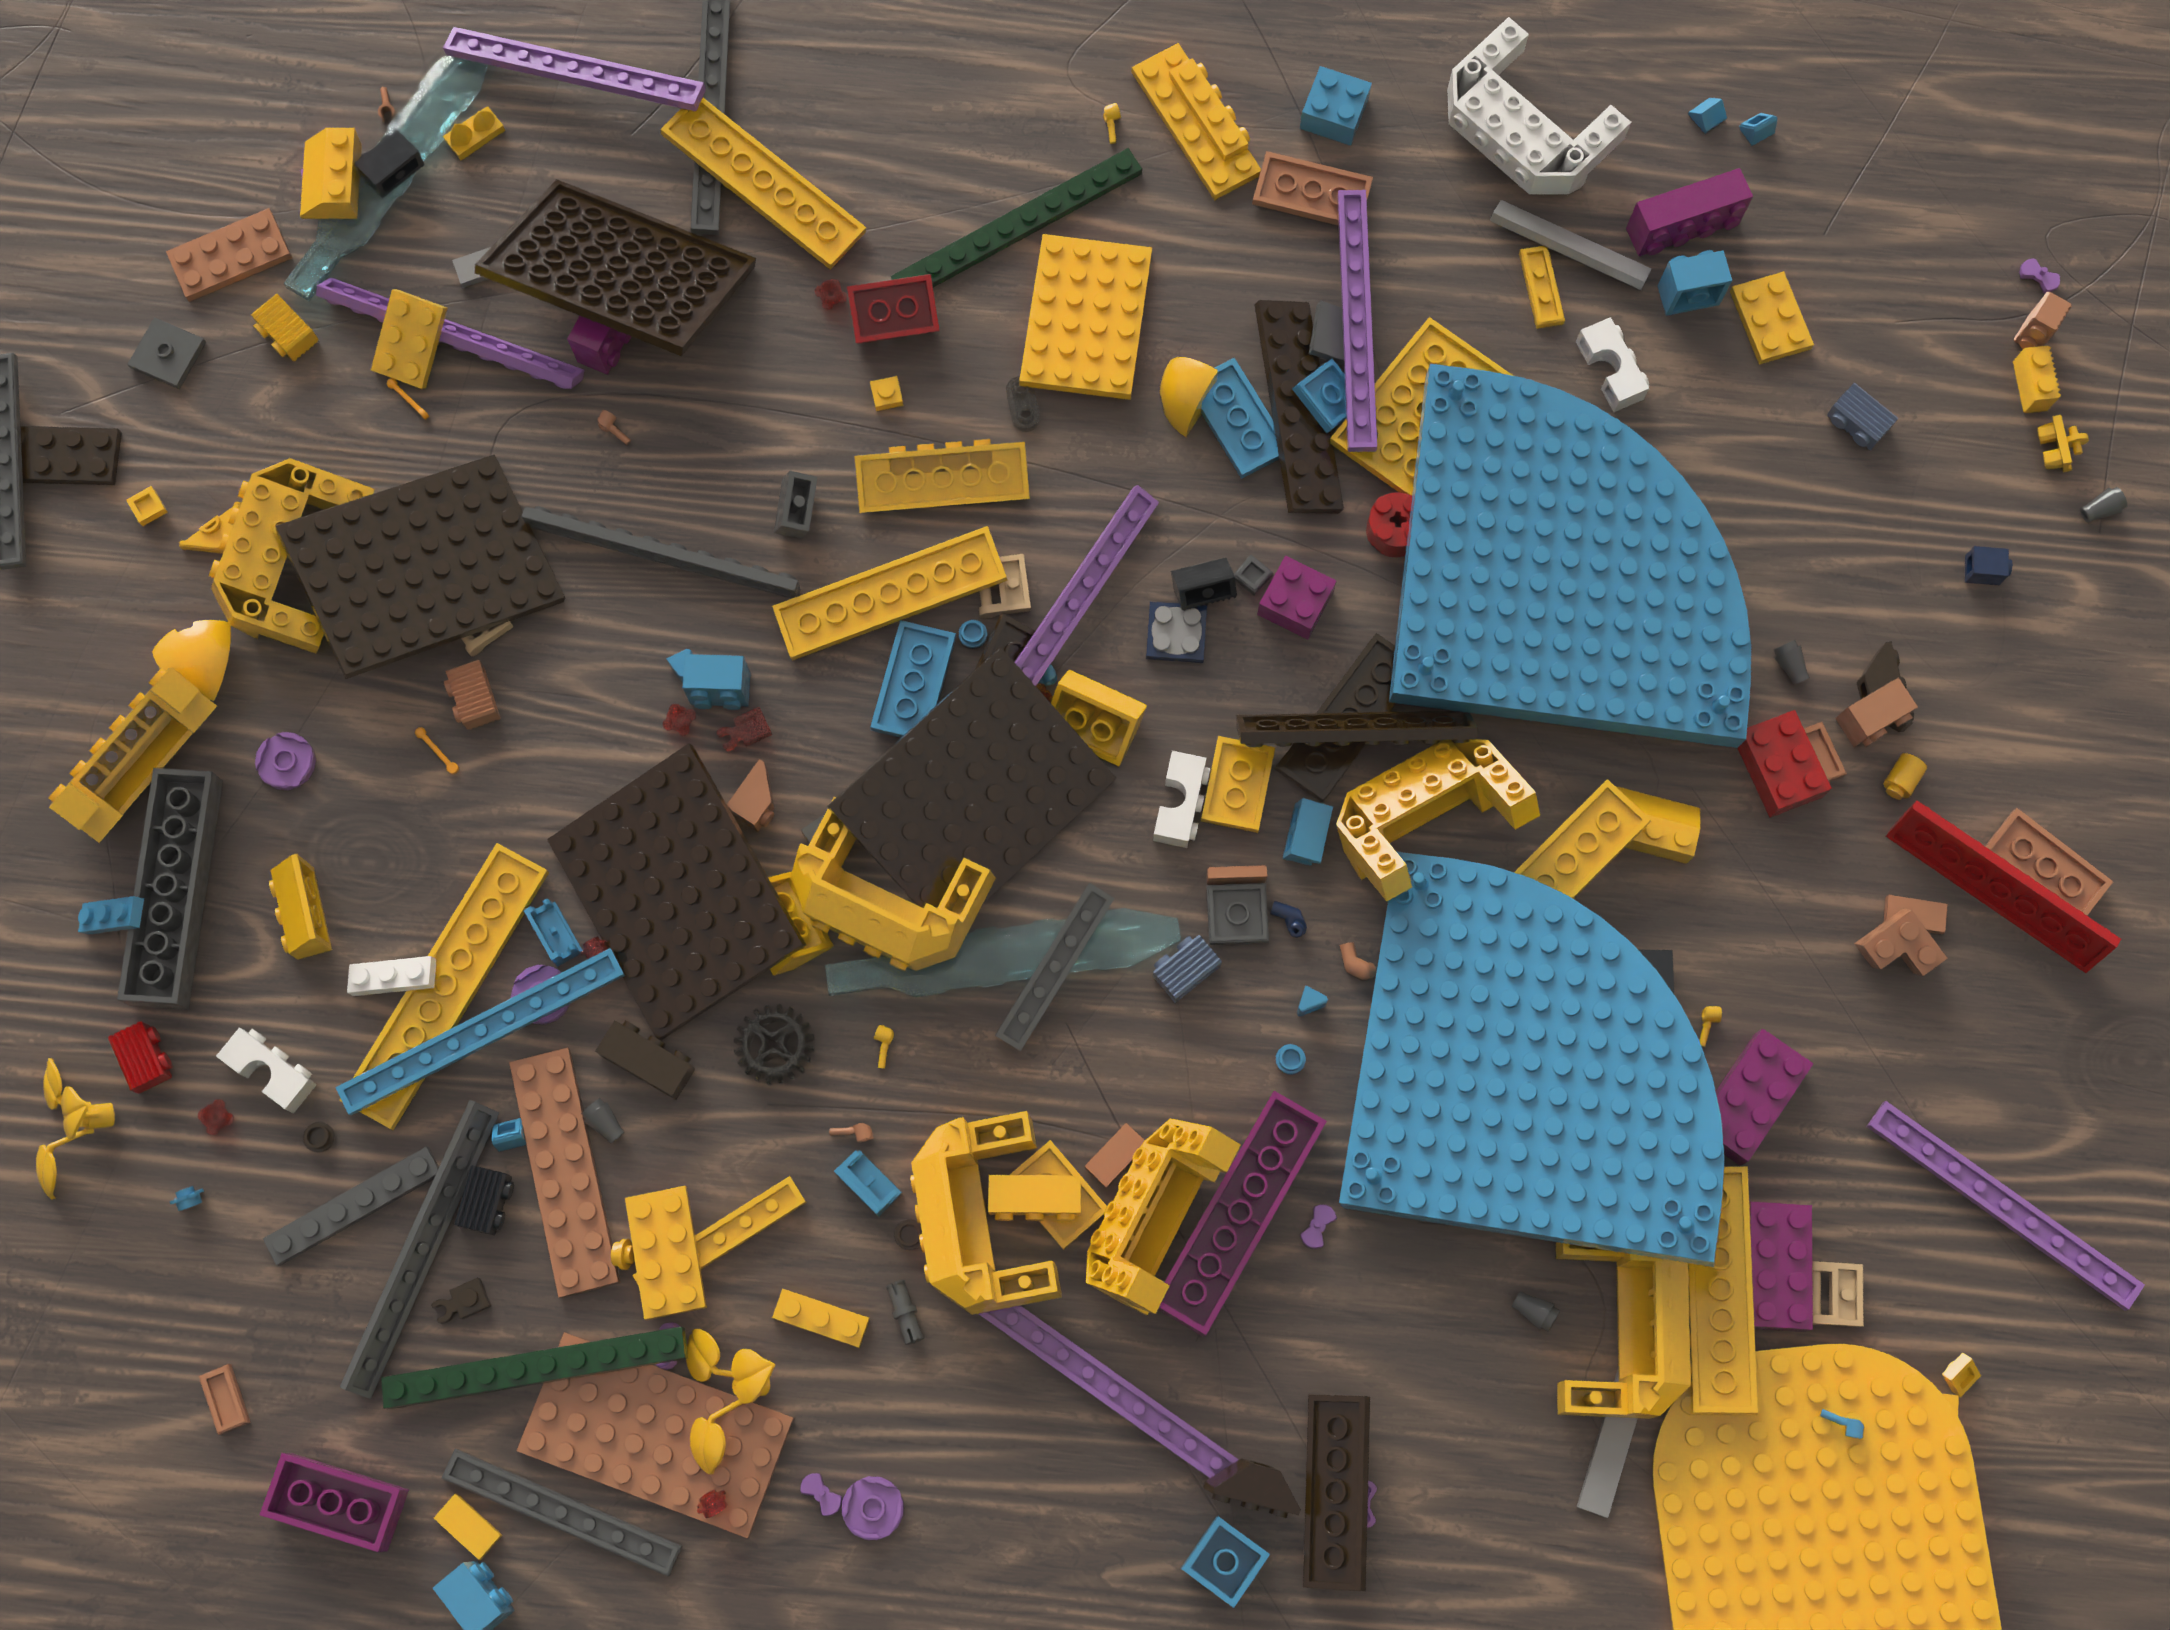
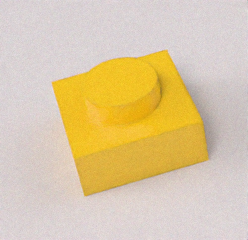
[870,376,904,411]
[126,486,168,526]
[1942,1353,1981,1397]

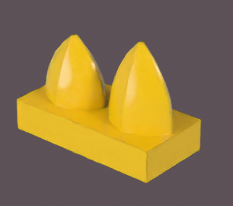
[443,106,506,161]

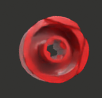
[1366,492,1412,557]

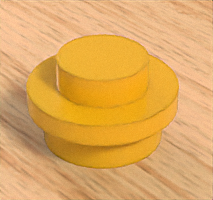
[611,1239,635,1270]

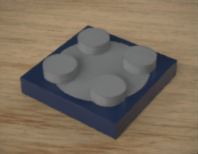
[1146,602,1207,663]

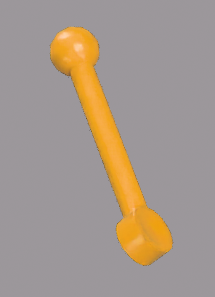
[387,378,430,420]
[415,727,459,774]

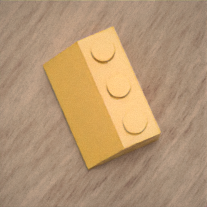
[300,127,362,219]
[1051,669,1147,766]
[1615,786,1700,864]
[269,854,332,960]
[768,871,834,976]

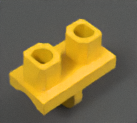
[2037,415,2089,473]

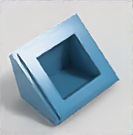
[1688,98,1727,134]
[1739,113,1777,146]
[666,649,693,683]
[1297,985,1328,1017]
[491,1118,526,1152]

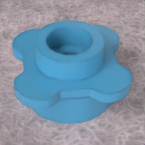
[169,1186,204,1211]

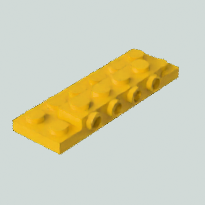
[1131,43,1261,201]
[854,439,1030,513]

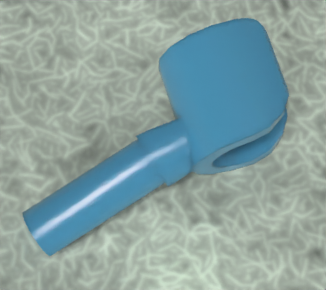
[1036,665,1057,689]
[1820,1409,1864,1439]

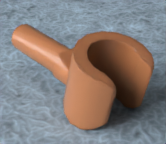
[378,87,397,122]
[598,410,631,445]
[829,1123,873,1143]

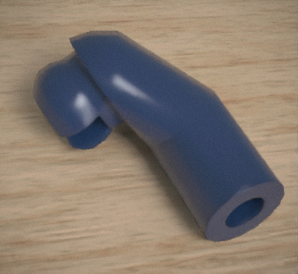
[1270,901,1307,938]

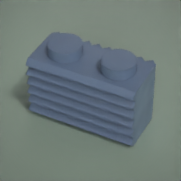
[1827,383,1898,450]
[1153,935,1222,1003]

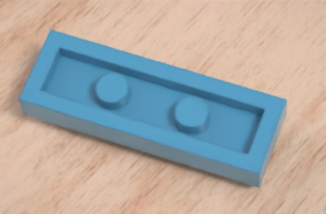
[78,896,144,935]

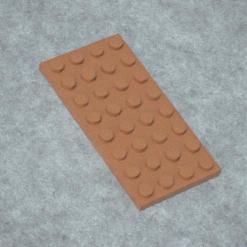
[516,1332,794,1538]

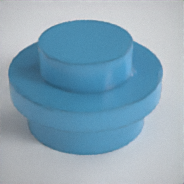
[959,620,987,648]
[1276,1044,1306,1075]

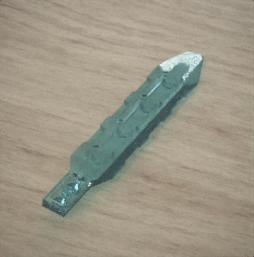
[284,55,488,301]
[825,908,1181,998]

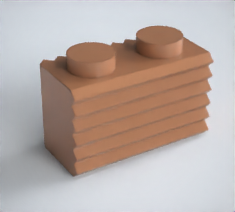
[2014,292,2072,349]
[444,660,501,730]

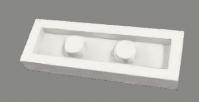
[347,956,437,996]

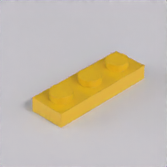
[772,1288,870,1348]

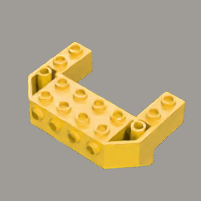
[209,458,375,654]
[48,667,217,843]
[1336,739,1540,902]
[791,797,996,971]
[910,1111,1062,1315]
[1086,1118,1241,1315]
[1556,1242,1692,1419]

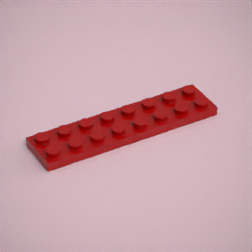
[1885,801,2121,973]

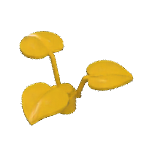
[36,1058,115,1200]
[686,1329,775,1475]

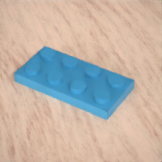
[1201,358,1279,479]
[870,620,956,738]

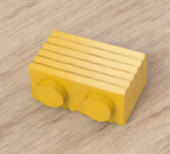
[251,293,319,361]
[2013,346,2061,413]

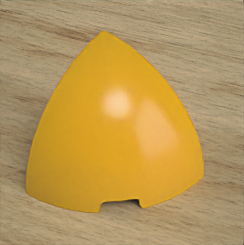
[1160,357,1218,437]
[152,620,231,701]

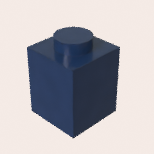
[1965,546,2013,586]

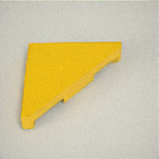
[179,502,241,553]

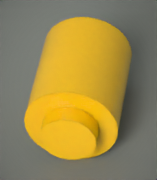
[1883,753,1927,800]

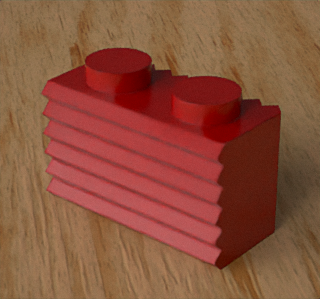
[108,1021,173,1094]

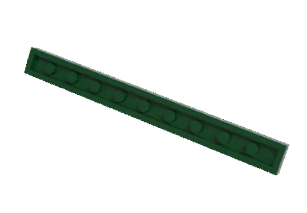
[891,148,1142,288]
[381,1326,688,1409]

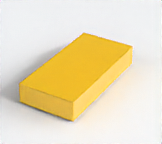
[434,1494,502,1560]

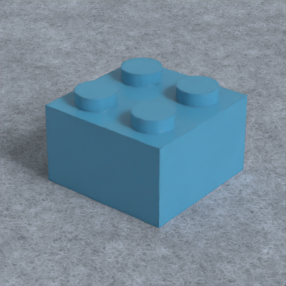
[1300,66,1372,146]
[1657,250,1732,316]
[682,654,751,710]
[1181,1516,1270,1608]
[433,1561,515,1630]

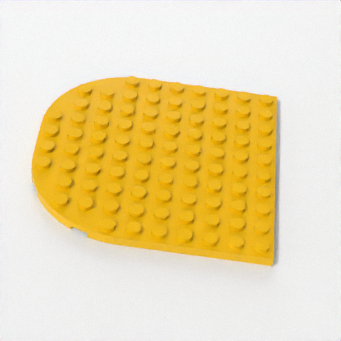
[1652,1344,2002,1630]

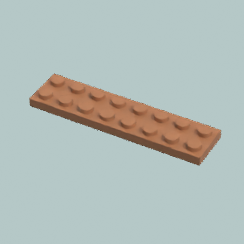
[509,1047,620,1298]

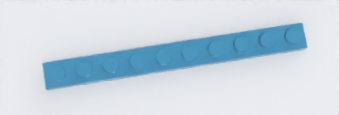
[335,948,625,1115]

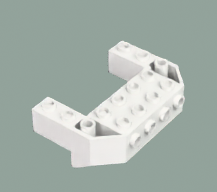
[1447,17,1631,194]

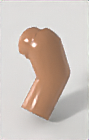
[1340,942,1377,980]

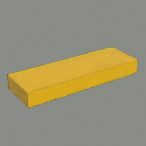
[1519,246,1565,329]

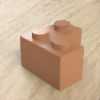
[1835,677,1918,747]
[1854,909,1948,976]

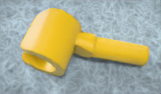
[1103,103,1121,144]
[1699,1006,1722,1047]
[874,1025,894,1069]

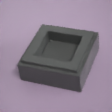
[1234,555,1273,596]

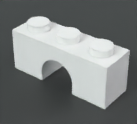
[1576,317,1649,412]
[1153,751,1210,848]
[216,1027,317,1113]

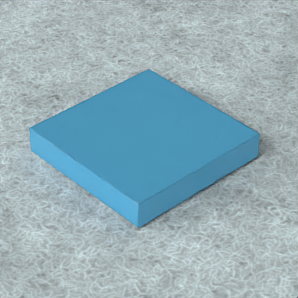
[1292,358,1346,433]

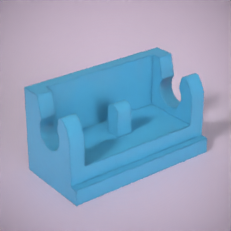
[1282,798,1333,865]
[523,899,584,967]
[834,1150,902,1217]

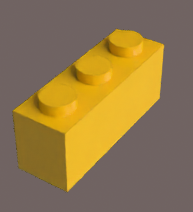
[988,1175,1081,1221]

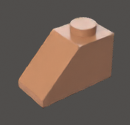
[727,759,775,832]

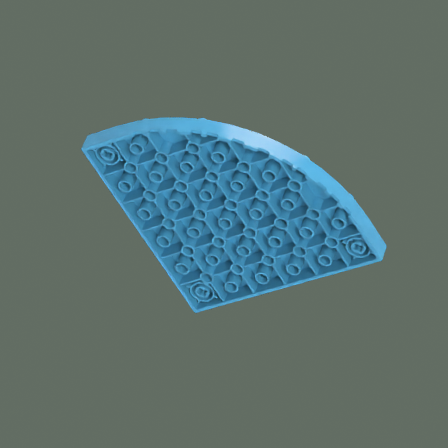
[1389,364,1751,748]
[1339,852,1724,1267]

